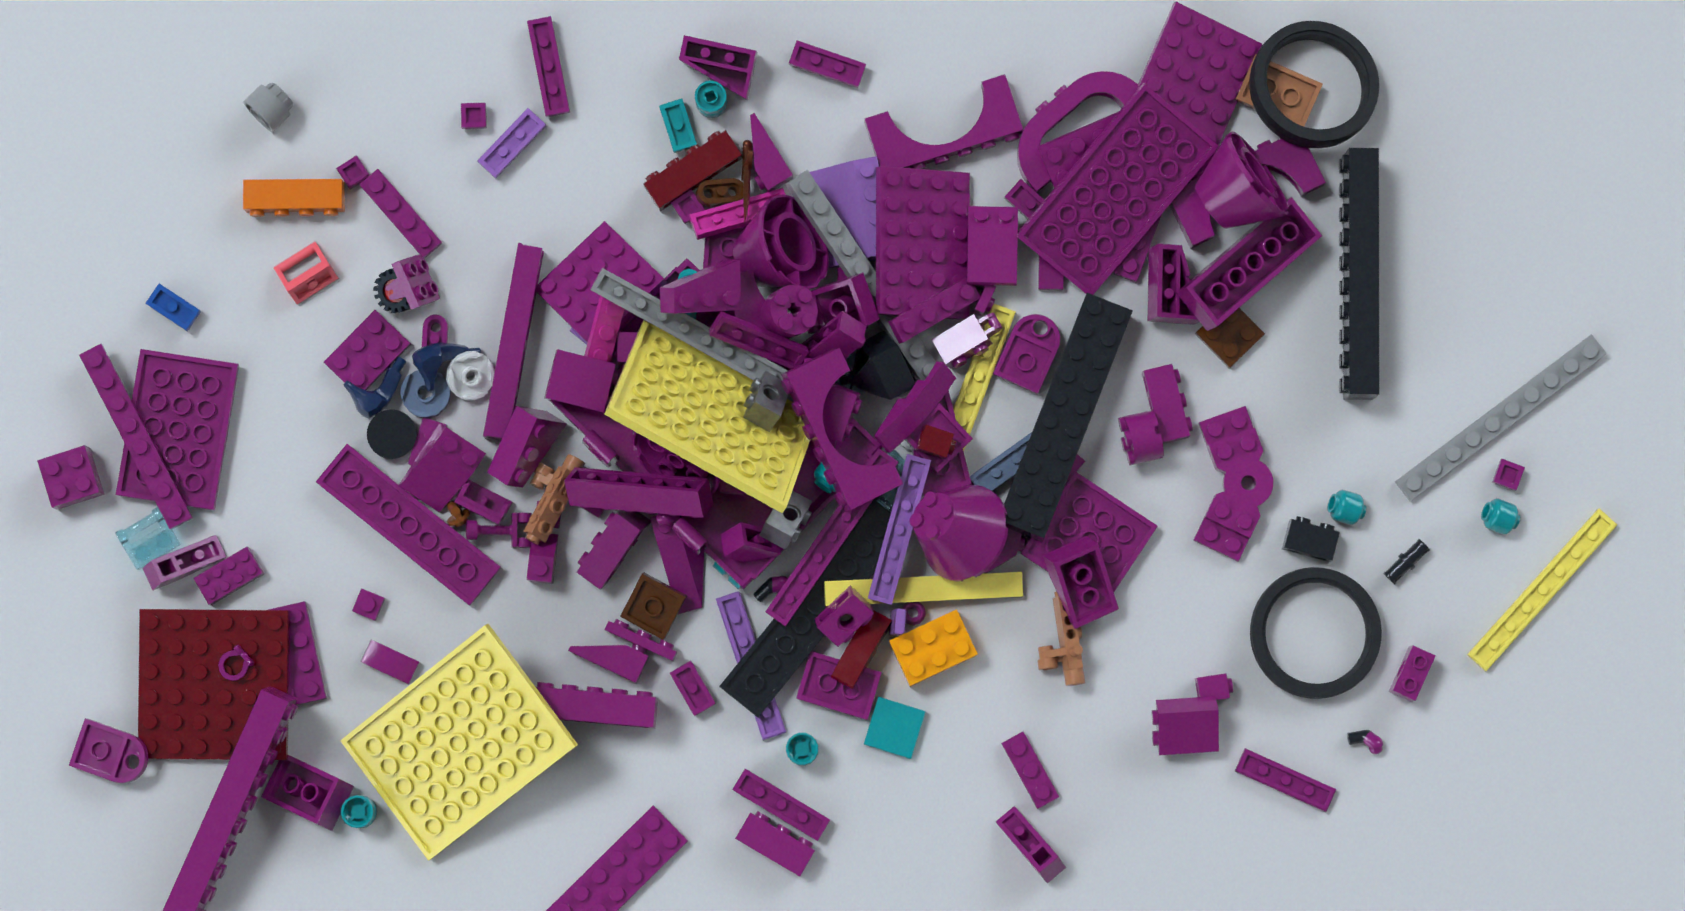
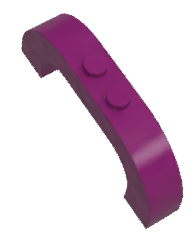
[1017,71,1138,193]

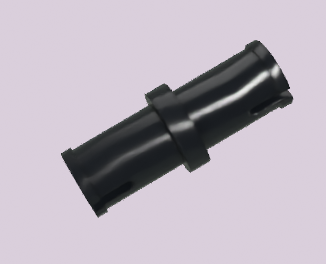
[1383,539,1430,585]

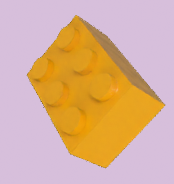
[889,609,978,687]

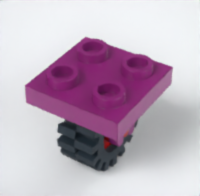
[373,254,440,313]

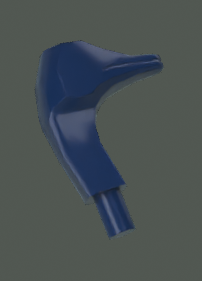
[412,343,481,391]
[343,357,406,419]

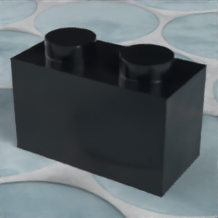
[1282,516,1340,562]

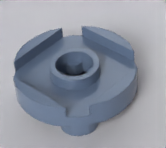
[400,370,451,418]

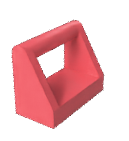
[273,241,339,304]

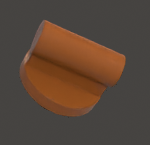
[447,501,470,527]

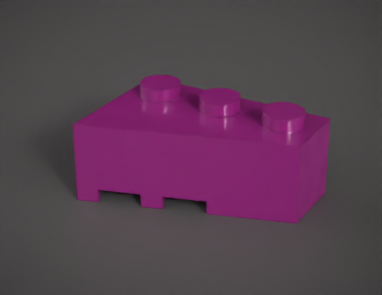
[679,35,758,100]
[660,259,741,314]
[576,510,651,589]

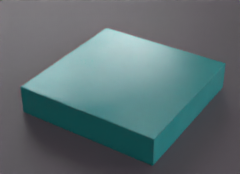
[864,697,926,759]

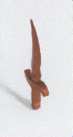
[741,140,753,224]

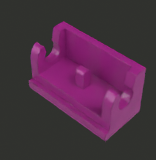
[454,479,513,525]

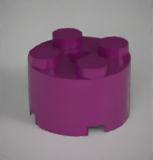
[760,285,818,339]
[1118,410,1164,465]

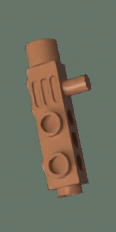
[524,454,585,545]
[1037,592,1085,686]

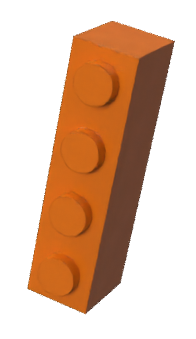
[243,179,345,217]

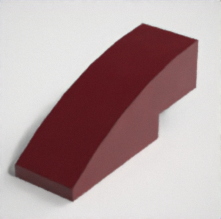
[831,610,892,689]

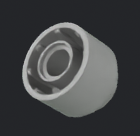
[243,83,293,132]

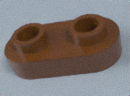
[696,178,743,207]

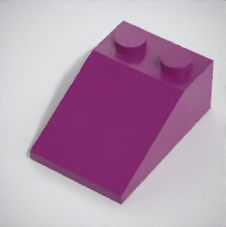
[967,206,1018,286]
[398,424,486,513]
[1043,536,1119,629]
[261,755,354,831]

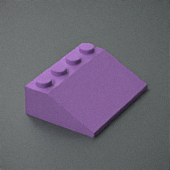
[809,156,879,269]

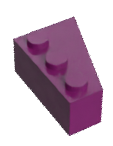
[1147,243,1199,325]
[487,406,567,488]

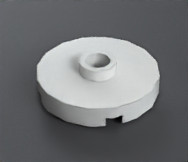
[446,351,495,400]

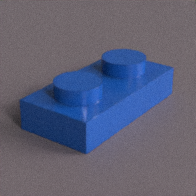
[145,283,201,332]

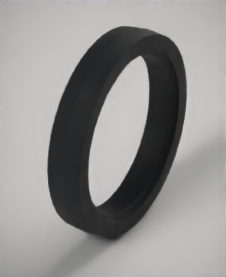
[1249,21,1379,148]
[1250,567,1382,699]

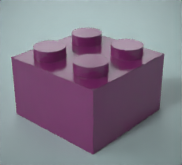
[37,445,105,510]

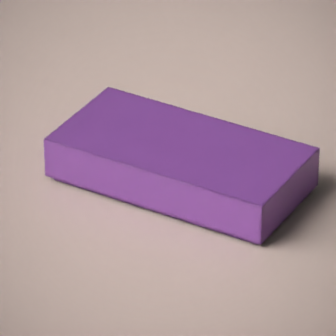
[888,608,906,636]

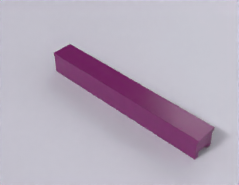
[483,243,544,440]

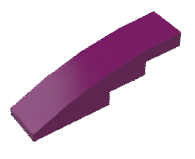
[874,362,956,453]

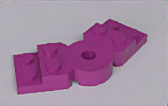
[1193,406,1273,562]

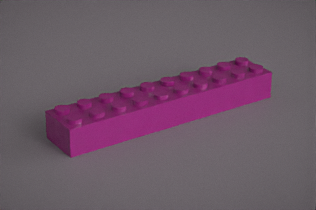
[163,686,298,911]

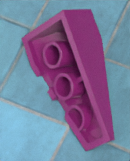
[650,516,705,615]

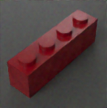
[643,130,742,212]

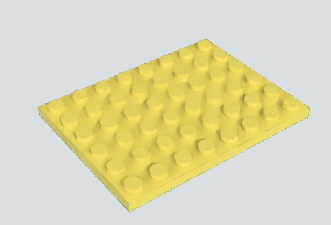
[604,320,810,513]
[340,624,578,861]

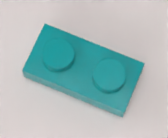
[659,98,697,153]

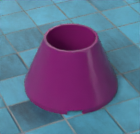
[1195,131,1289,229]
[733,194,829,290]

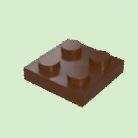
[1195,308,1265,368]
[620,572,687,640]

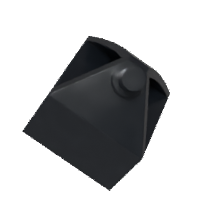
[839,331,915,400]

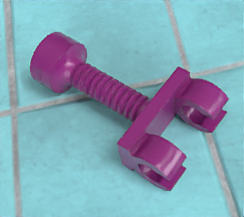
[466,513,532,548]

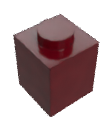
[915,425,956,459]

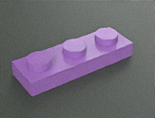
[477,108,546,179]

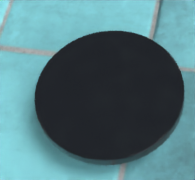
[367,409,416,459]

